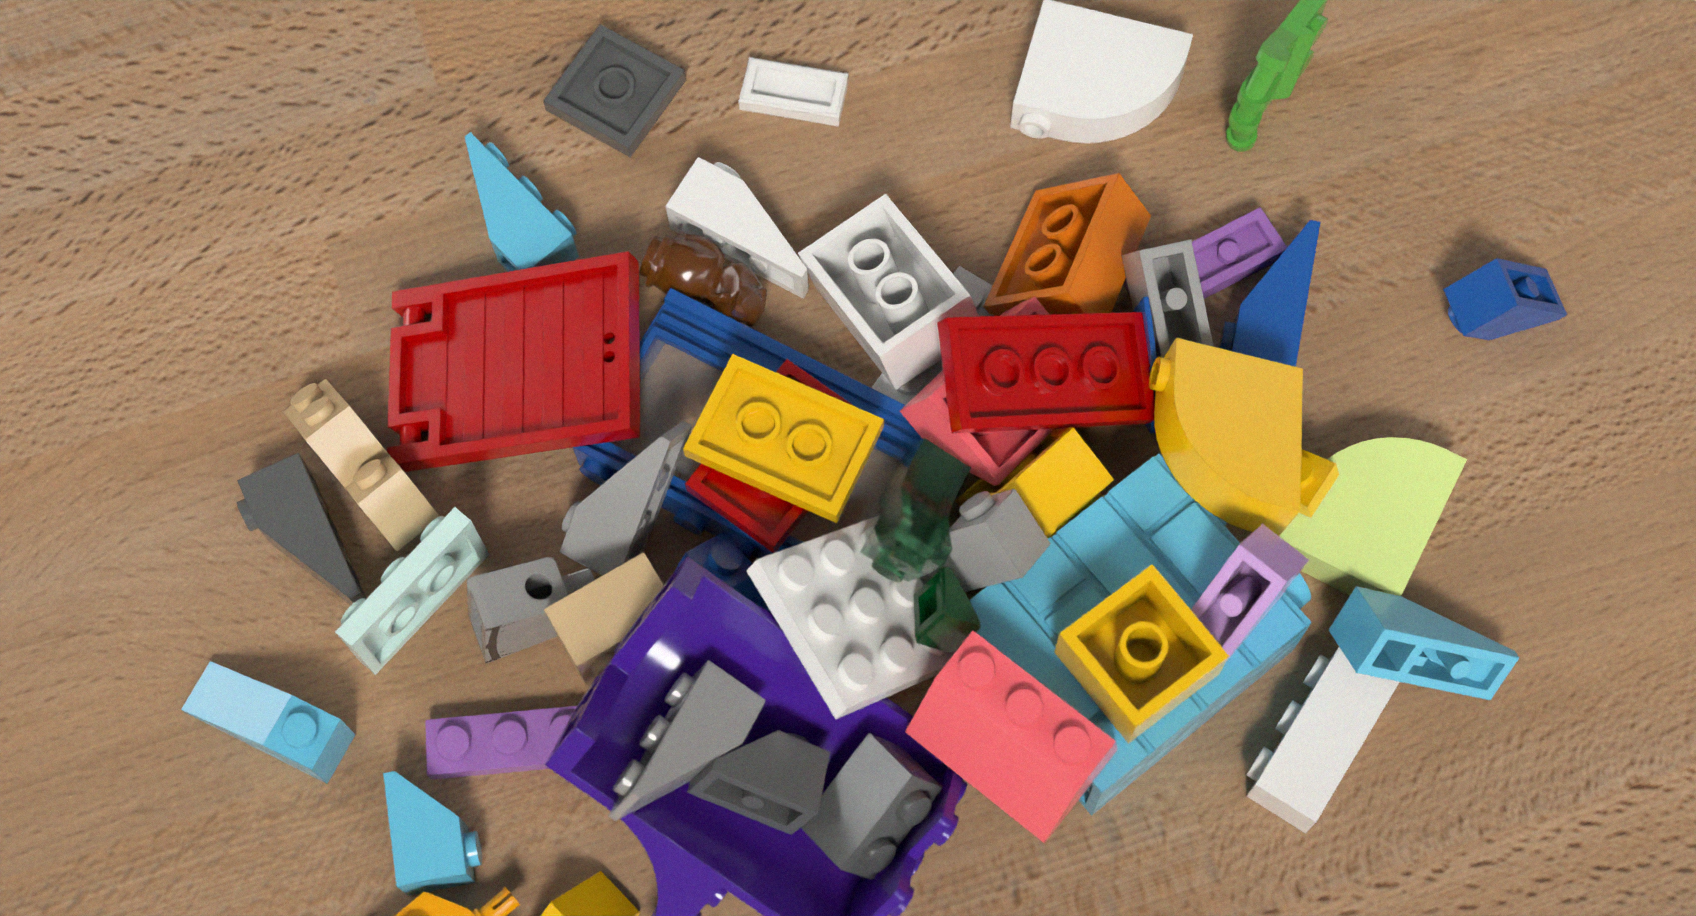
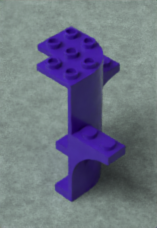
[545,556,968,916]

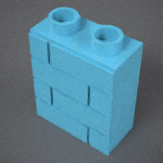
[969,453,1312,816]

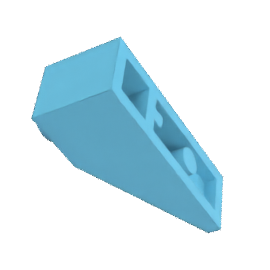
[1329,586,1520,700]
[181,661,356,784]

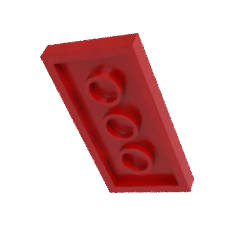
[937,312,1155,434]

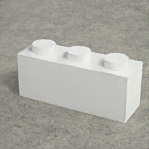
[1246,647,1399,833]

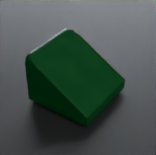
[914,566,980,653]

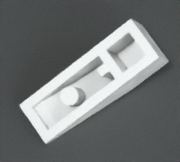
[666,157,809,299]

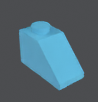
[383,771,482,896]

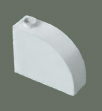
[1010,0,1193,143]

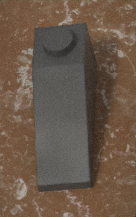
[237,453,367,605]

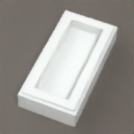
[739,57,849,126]

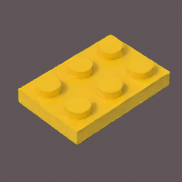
[683,354,884,523]

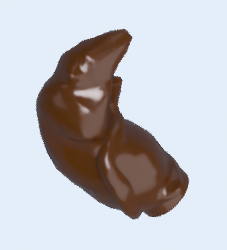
[639,233,767,326]

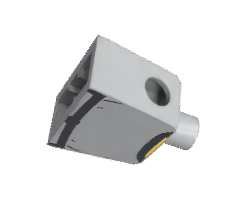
[467,557,594,664]

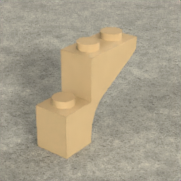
[283,379,439,551]

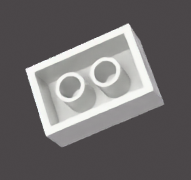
[798,194,979,390]

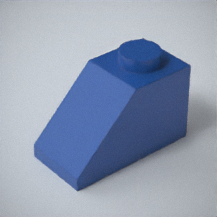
[1443,258,1567,340]

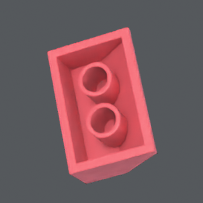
[900,296,1055,486]
[905,631,1117,844]

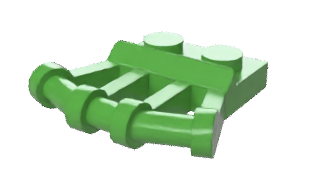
[1226,0,1328,152]

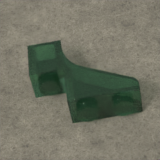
[860,438,971,583]

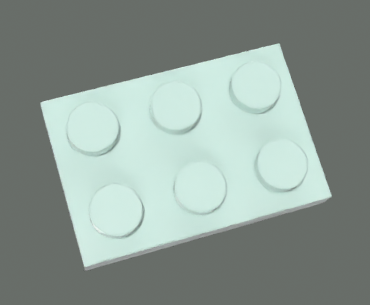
[335,507,490,675]

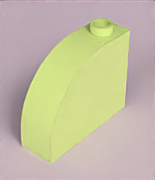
[1279,437,1467,596]

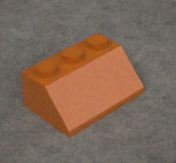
[983,173,1151,316]

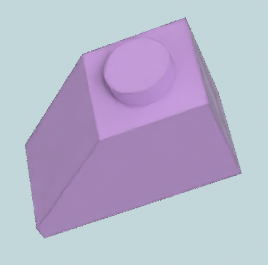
[1191,524,1309,662]

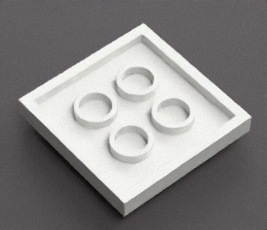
[747,515,958,719]

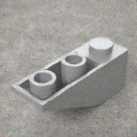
[609,660,766,821]

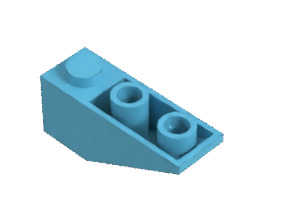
[464,132,579,272]

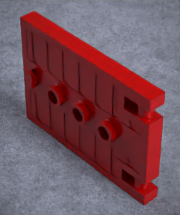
[387,251,640,472]

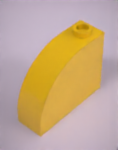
[1149,338,1303,536]

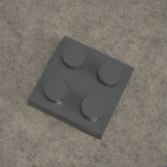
[543,24,686,158]

